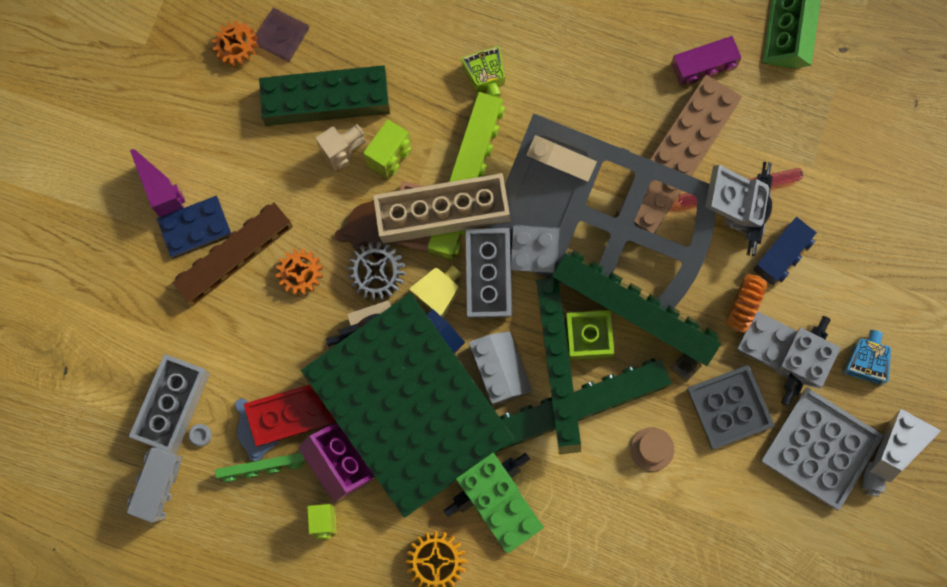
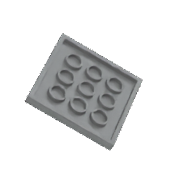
[760,387,884,511]

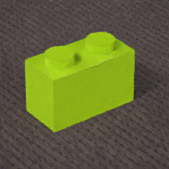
[307,504,337,540]

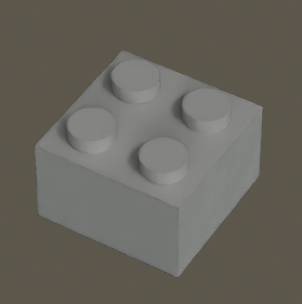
[511,225,559,273]

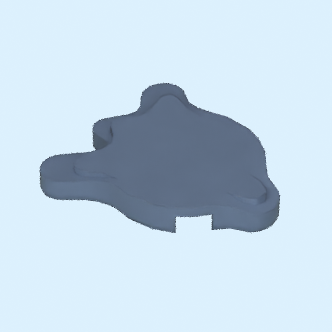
[236,398,280,461]

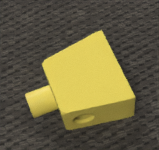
[409,265,461,317]

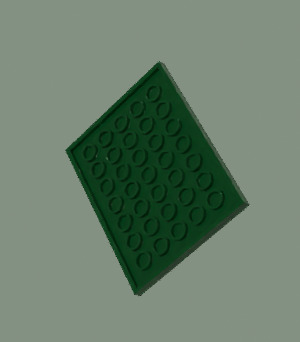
[300,292,515,518]

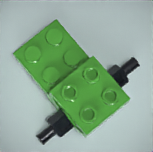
[443,452,544,554]

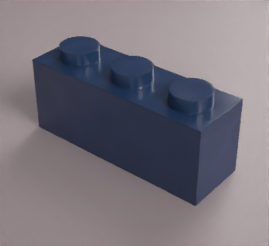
[753,217,817,286]

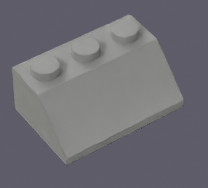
[469,331,533,407]

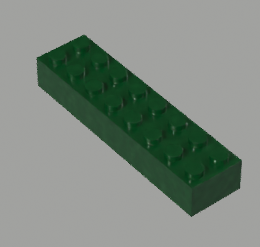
[552,250,721,366]

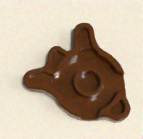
[335,200,384,260]

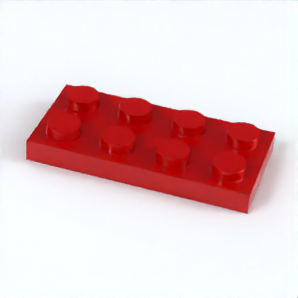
[243,384,336,447]

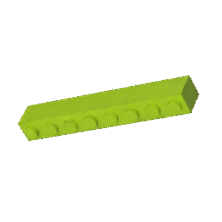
[428,92,506,260]

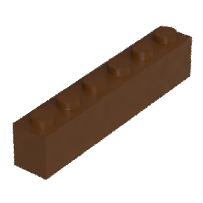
[172,202,293,307]

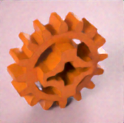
[212,20,258,67]
[276,248,323,296]

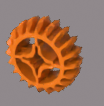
[726,274,767,333]

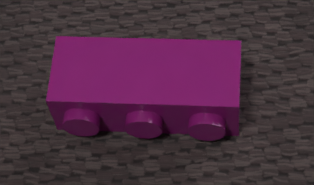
[671,36,742,85]

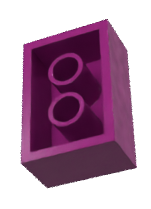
[298,422,376,504]

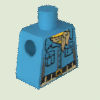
[842,330,891,385]

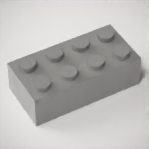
[466,228,512,318]
[129,354,210,454]

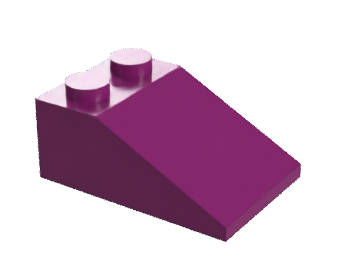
[130,149,186,217]

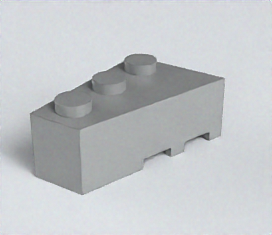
[870,409,941,482]
[127,448,182,523]

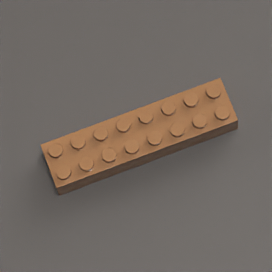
[615,75,742,234]

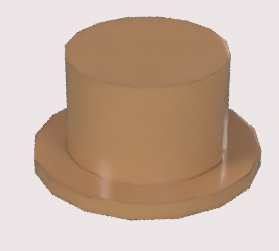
[630,427,675,471]

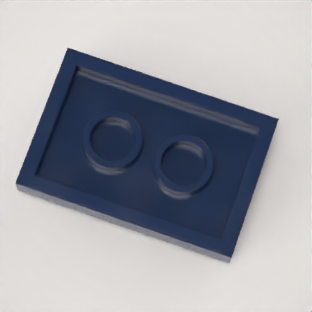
[157,195,231,259]

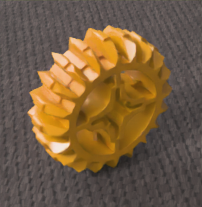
[405,531,467,587]

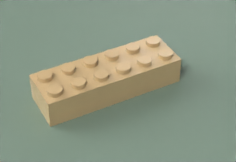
[373,173,511,244]

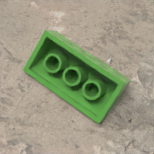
[762,0,821,69]

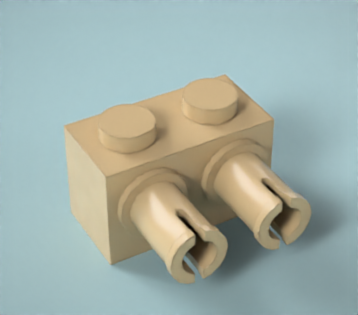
[316,124,366,171]

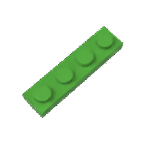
[215,453,307,483]

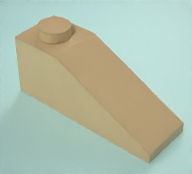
[527,135,597,181]

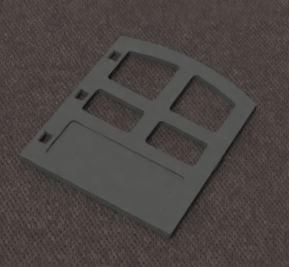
[487,113,716,308]

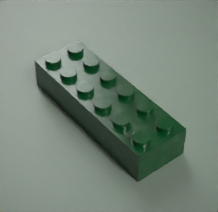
[259,65,390,126]

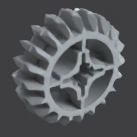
[347,242,406,300]

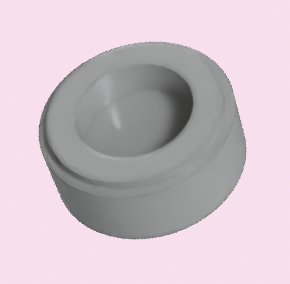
[189,424,212,447]

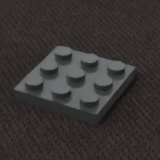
[687,365,775,450]

